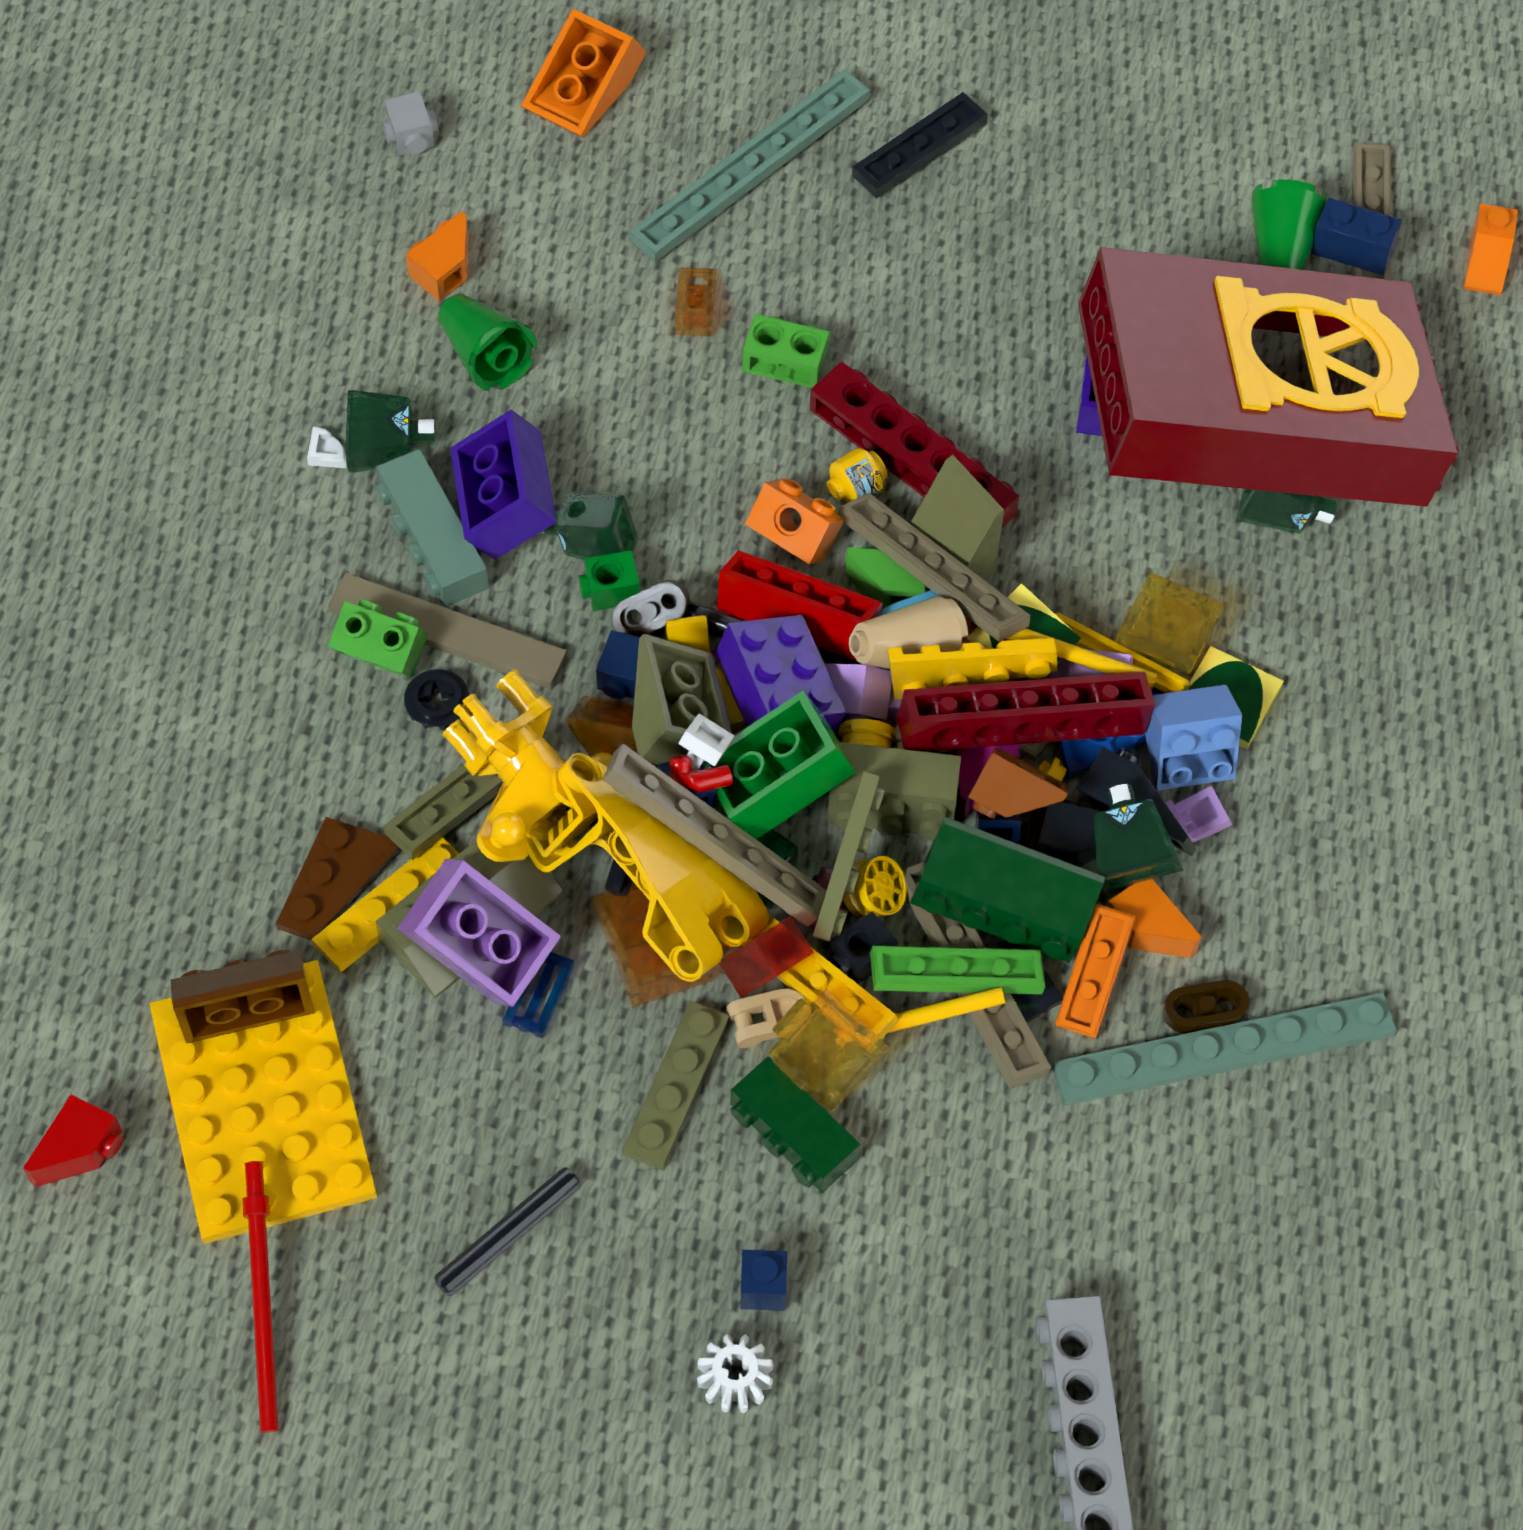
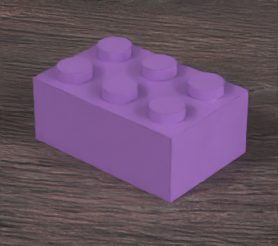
[397,859,561,1007]

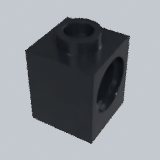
[829,911,898,985]

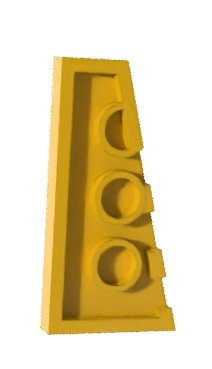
[887,638,1057,701]

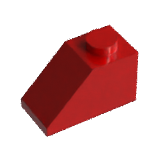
[23,1094,123,1187]

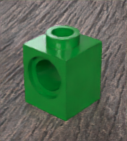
[578,550,640,612]

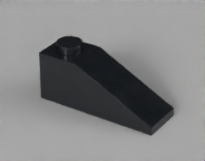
[1078,747,1196,856]

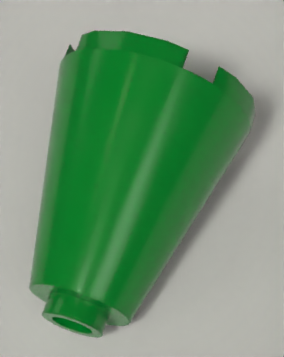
[1251,179,1327,270]
[438,294,537,391]

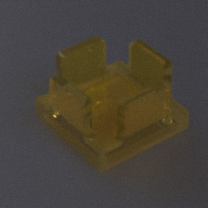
[1115,572,1225,675]
[768,988,890,1112]

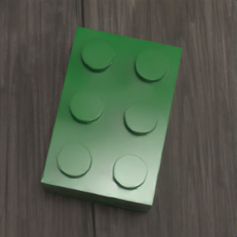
[702,690,857,839]

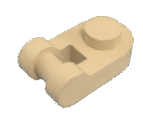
[726,988,807,1048]

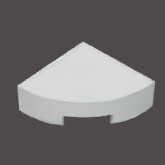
[307,427,347,468]

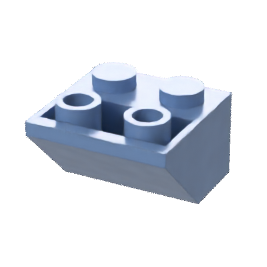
[1145,685,1242,791]

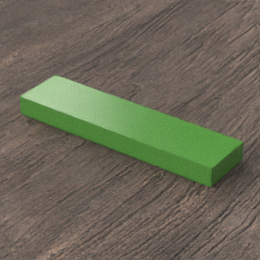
[870,945,1045,994]

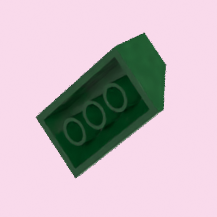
[910,817,1105,963]

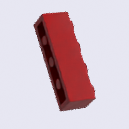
[717,550,883,661]

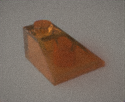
[567,696,638,757]

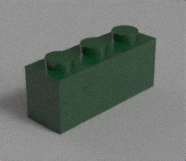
[730,1056,861,1193]

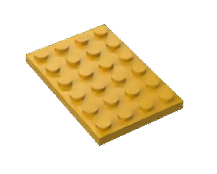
[149,960,377,1244]

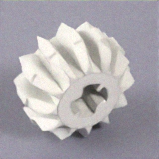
[697,1334,773,1413]

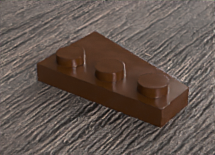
[276,817,402,941]

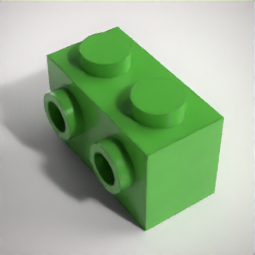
[327,599,429,678]

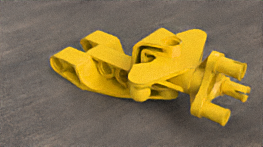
[442,669,769,982]

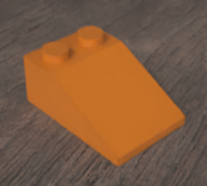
[521,8,647,138]

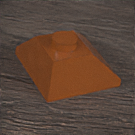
[968,746,1069,819]

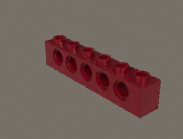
[810,361,1019,528]
[896,672,1155,752]

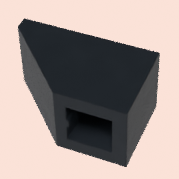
[1037,800,1130,867]

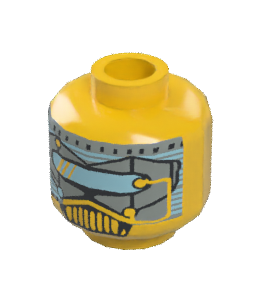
[827,448,888,504]

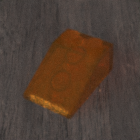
[590,883,712,1008]

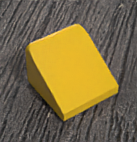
[666,615,710,653]

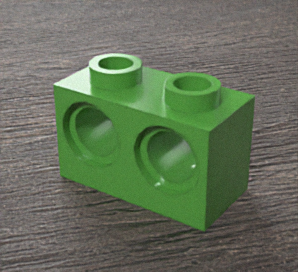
[742,314,830,388]

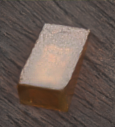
[675,267,717,336]

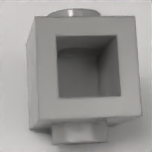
[382,91,439,155]

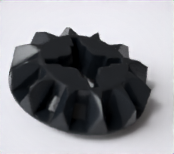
[404,669,469,731]

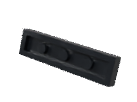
[852,92,988,199]

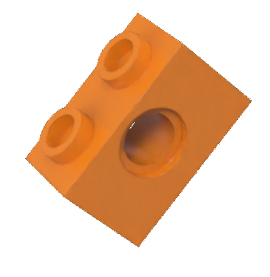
[745,478,845,564]

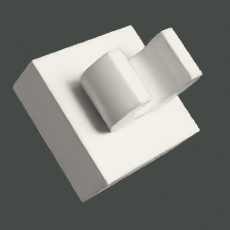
[678,714,735,770]

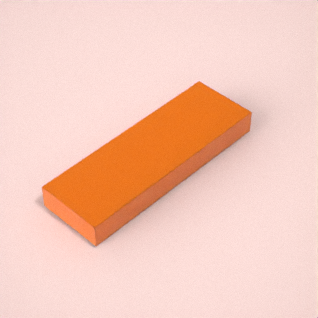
[1055,904,1136,1040]

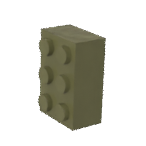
[827,742,961,840]

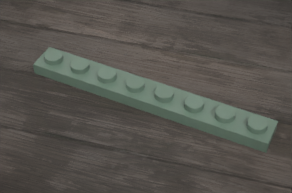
[629,69,870,262]
[1052,992,1397,1106]

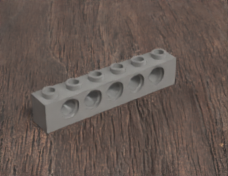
[1036,1296,1133,1530]

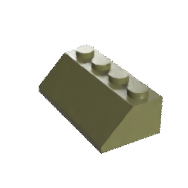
[375,841,563,999]

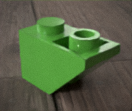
[845,546,925,610]

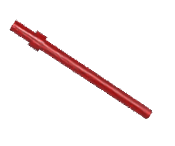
[242,1161,279,1433]

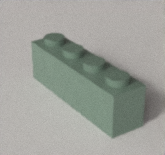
[374,449,489,607]

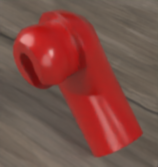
[668,755,732,792]

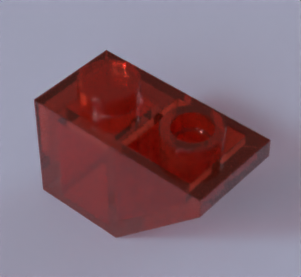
[719,916,814,998]

